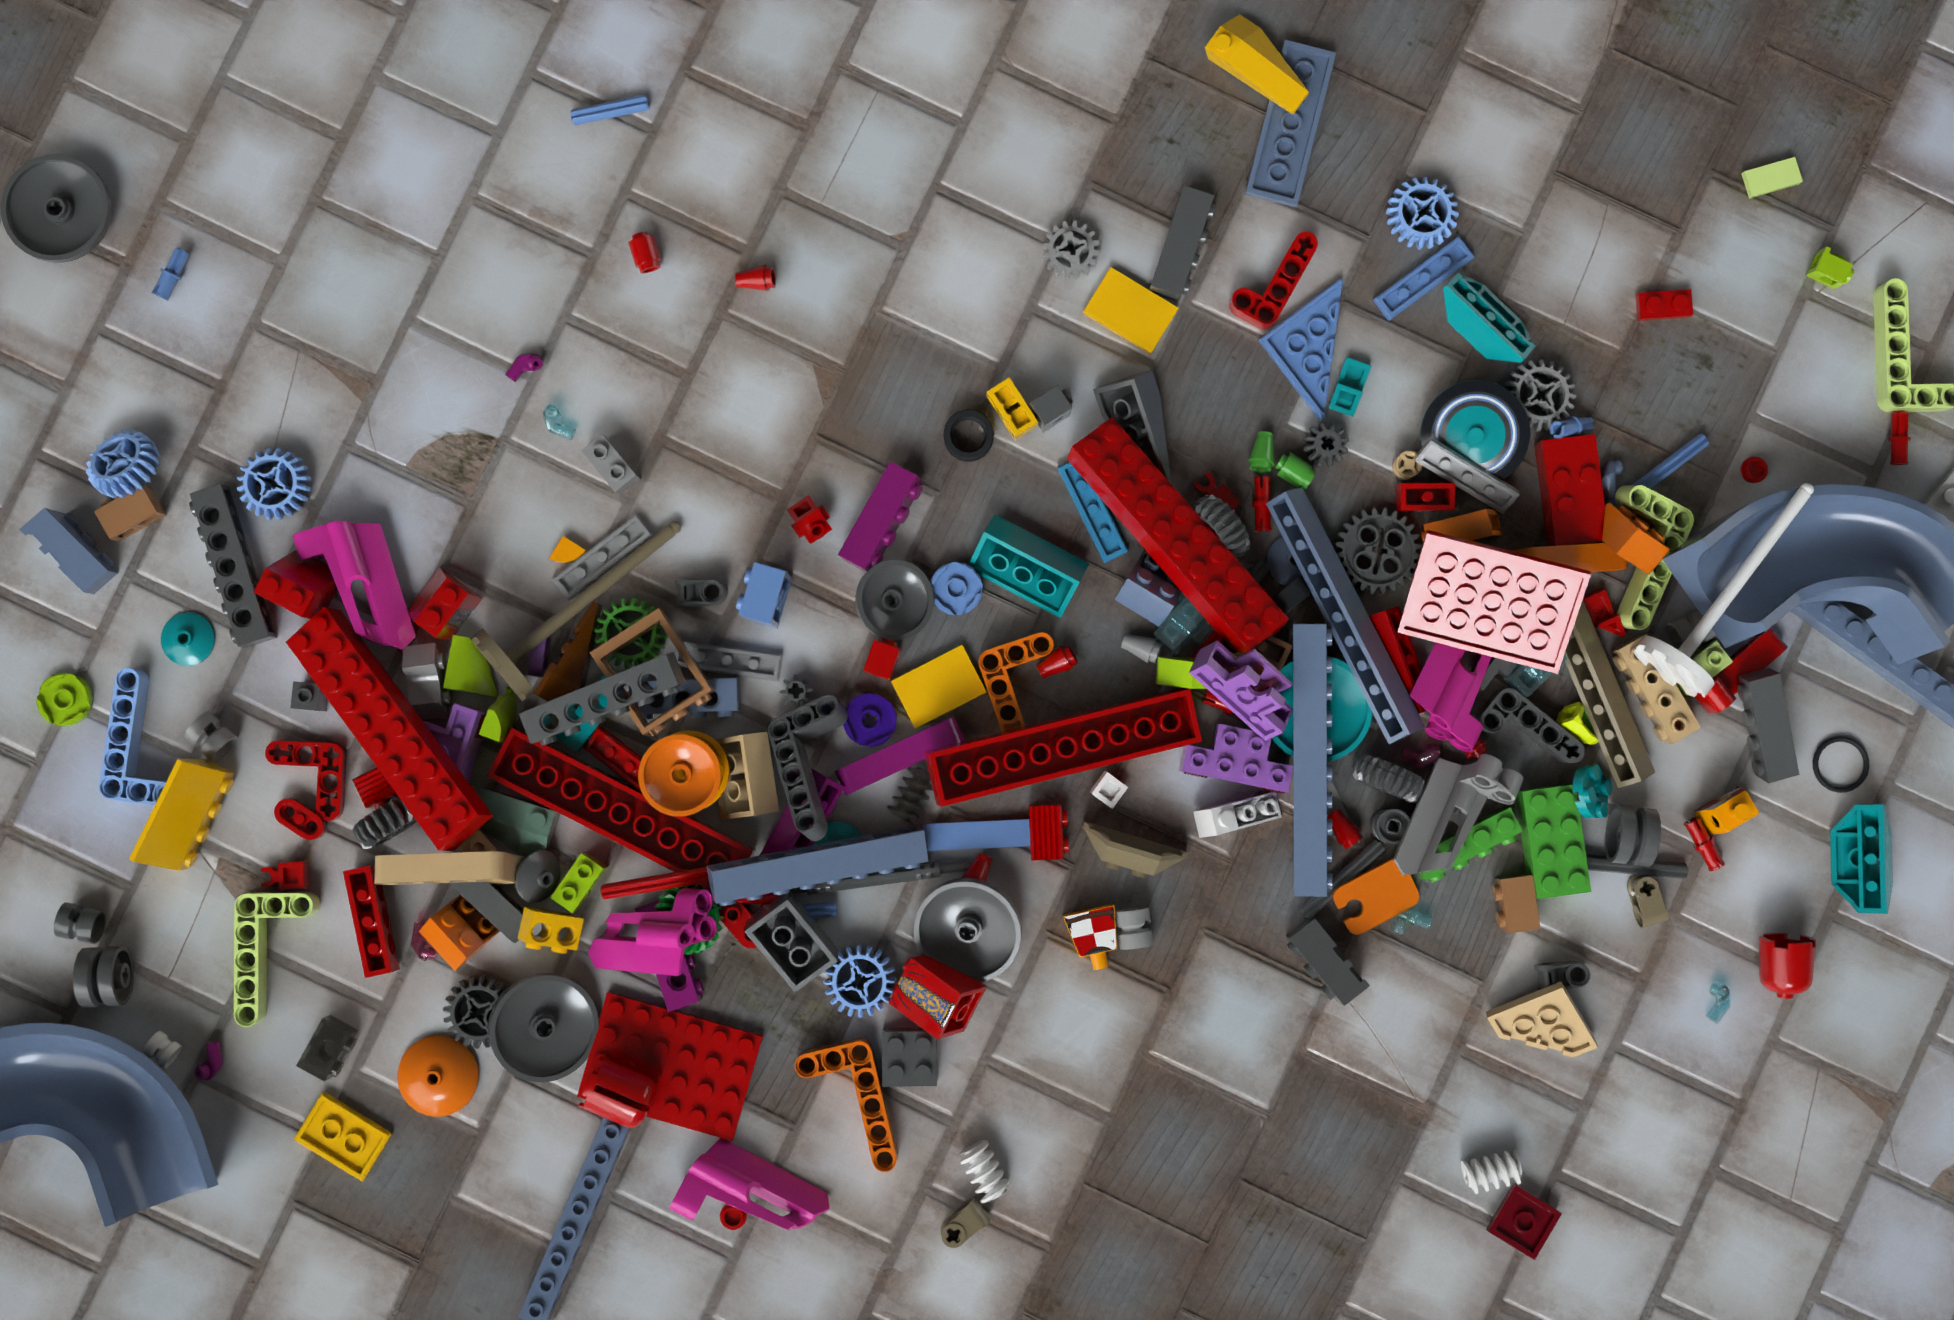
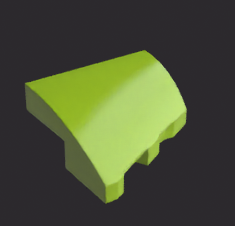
[443,635,497,698]
[479,687,517,742]

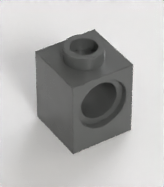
[290,681,328,712]

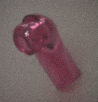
[1399,743,1440,767]
[411,922,437,961]

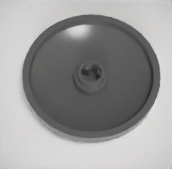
[1,155,112,263]
[914,878,1022,982]
[488,973,599,1082]

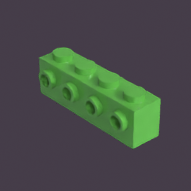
[1418,807,1523,883]

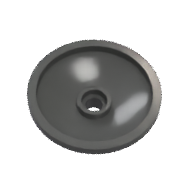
[855,559,934,640]

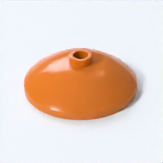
[638,734,721,816]
[397,1035,479,1117]

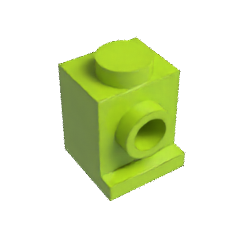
[1806,246,1854,289]

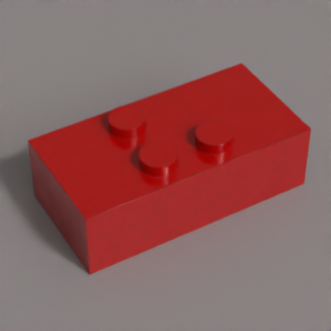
[1534,434,1605,546]

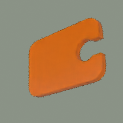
[1332,858,1419,935]

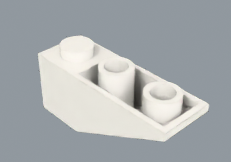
[1193,791,1282,838]

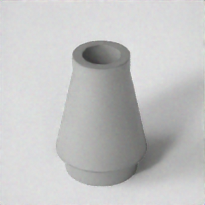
[1121,633,1163,663]

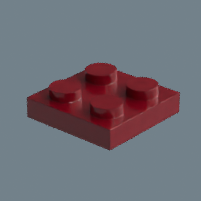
[1486,1183,1562,1260]

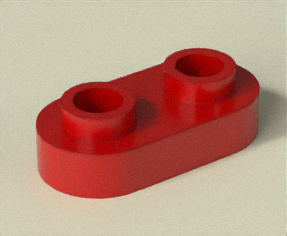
[274,798,327,840]
[720,902,757,948]

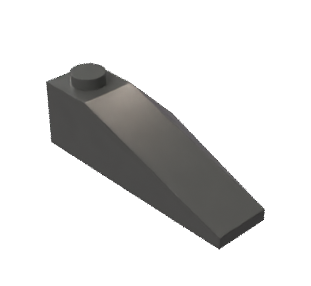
[1093,370,1171,480]

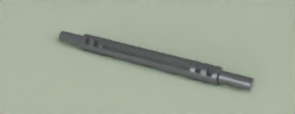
[790,860,967,895]

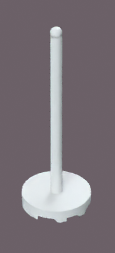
[1634,483,1814,698]

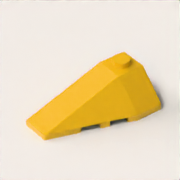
[1204,14,1309,115]

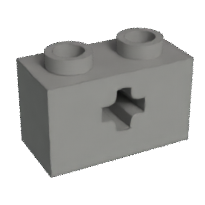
[581,434,640,496]

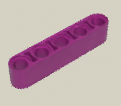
[835,717,965,795]

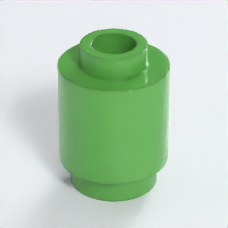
[1275,453,1316,490]

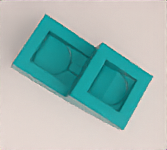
[1328,357,1372,417]

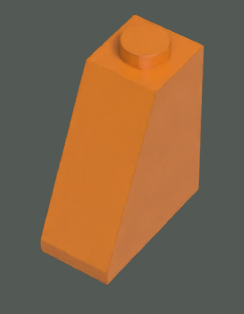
[1421,509,1503,542]

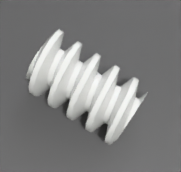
[959,1140,1009,1203]
[1461,1149,1522,1194]

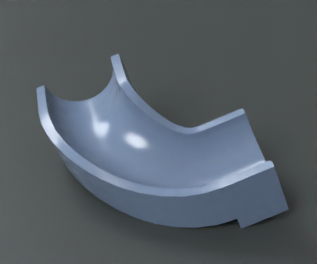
[1662,484,1954,665]
[0,1023,219,1227]

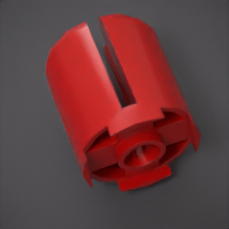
[578,1056,657,1128]

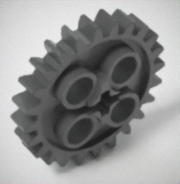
[1334,508,1422,595]

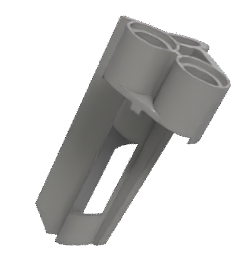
[1393,754,1524,875]

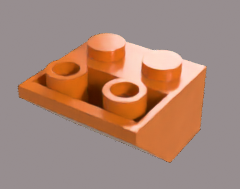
[1602,502,1670,574]
[419,894,500,971]

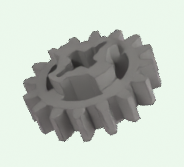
[1042,220,1100,280]

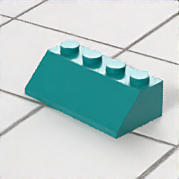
[968,514,1089,618]

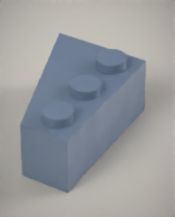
[19,508,118,594]

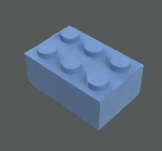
[736,562,792,629]

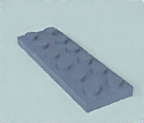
[1245,40,1336,208]

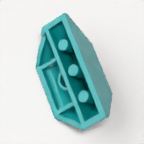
[1443,272,1536,363]
[1830,804,1893,914]

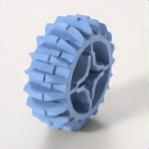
[1386,176,1459,250]
[86,429,160,499]
[237,448,312,520]
[823,944,897,1018]

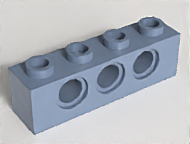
[628,678,740,720]

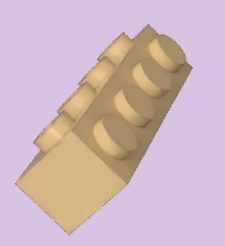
[1612,634,1701,744]

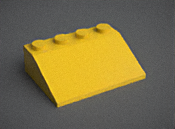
[129,759,235,871]

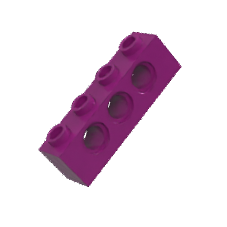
[635,900,705,1012]

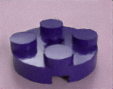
[843,693,897,747]

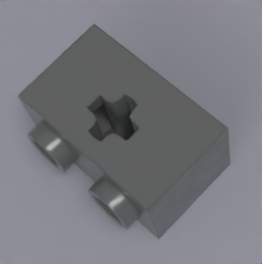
[1029,385,1073,433]

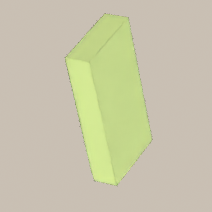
[1742,157,1803,199]

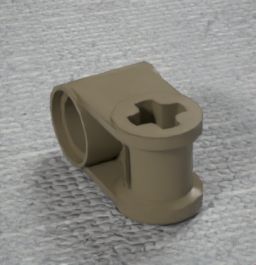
[1627,875,1669,928]
[941,1197,992,1248]

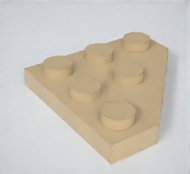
[1486,982,1598,1057]

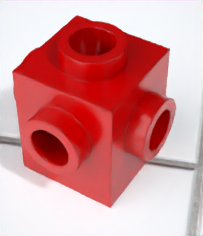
[787,495,832,544]

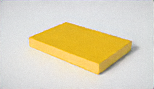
[1083,267,1179,355]
[891,645,987,729]
[293,1091,393,1182]

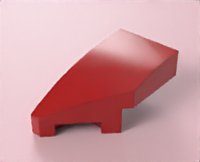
[1583,588,1627,637]

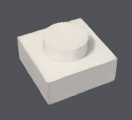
[1090,771,1128,809]

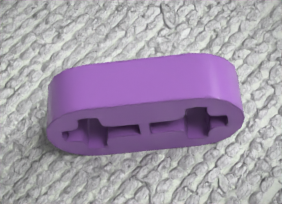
[528,626,551,678]

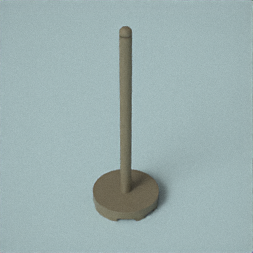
[470,521,681,701]

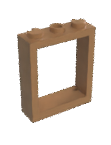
[590,608,715,737]

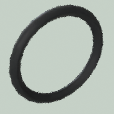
[1813,736,1869,793]

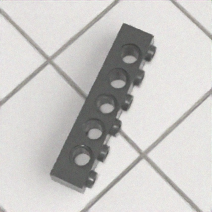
[189,483,277,648]
[519,652,686,746]

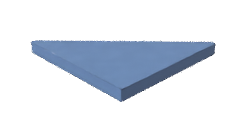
[1258,278,1343,421]

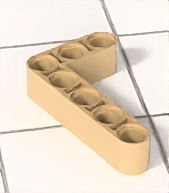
[374,851,524,886]

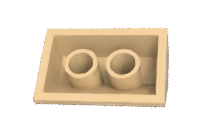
[716,732,779,820]

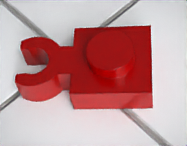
[1194,472,1241,510]
[261,861,309,890]

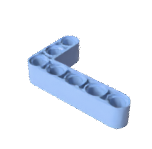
[99,668,166,805]

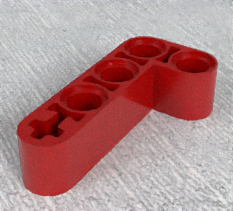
[1229,231,1318,330]
[1694,628,1788,714]

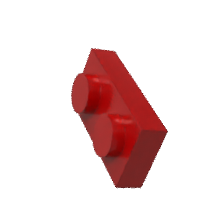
[1635,289,1693,321]

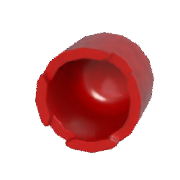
[1759,933,1816,999]

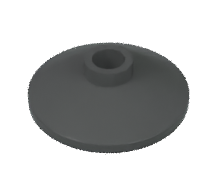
[515,850,560,903]

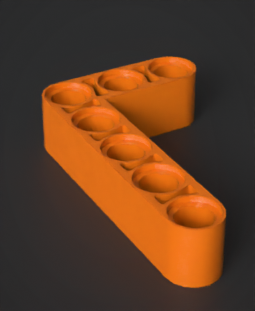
[1513,543,1628,573]
[978,632,1054,732]
[795,1038,898,1172]

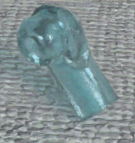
[543,404,576,440]
[1392,909,1433,934]
[1706,982,1731,1024]

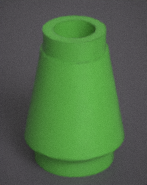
[1248,431,1275,473]

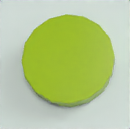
[36,673,93,726]

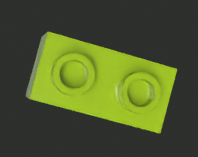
[550,852,608,913]

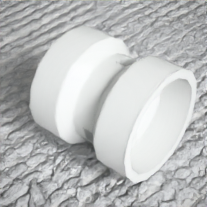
[142,1030,183,1068]

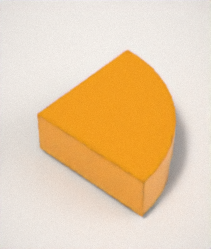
[549,536,587,563]

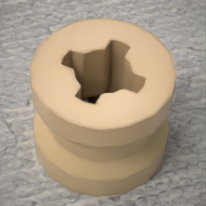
[1392,451,1422,480]

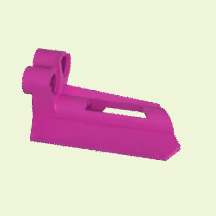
[292,521,416,650]
[1409,642,1491,752]
[588,888,717,976]
[669,1138,830,1230]

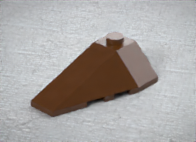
[533,601,602,709]

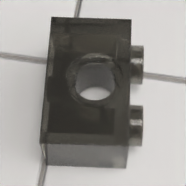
[296,1015,358,1082]

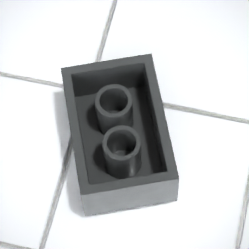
[744,891,839,992]

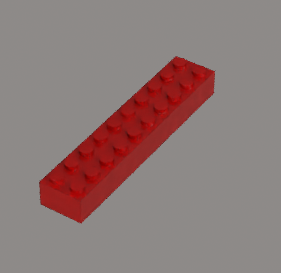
[1067,417,1289,657]
[286,607,493,851]
[924,688,1202,807]
[487,728,756,890]

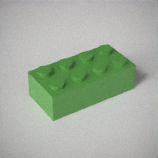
[1516,784,1591,899]

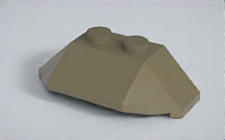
[1082,821,1188,879]

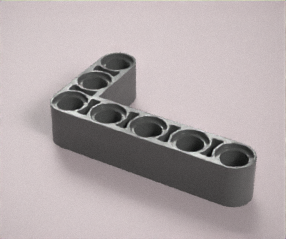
[768,695,849,841]

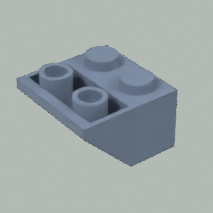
[1114,549,1182,627]

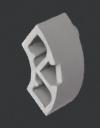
[402,643,452,720]

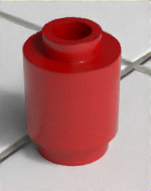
[628,232,661,274]

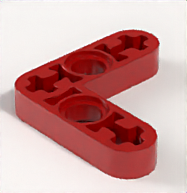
[265,741,347,821]

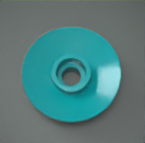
[161,612,215,666]

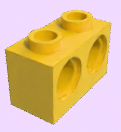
[986,377,1038,441]
[517,907,584,954]

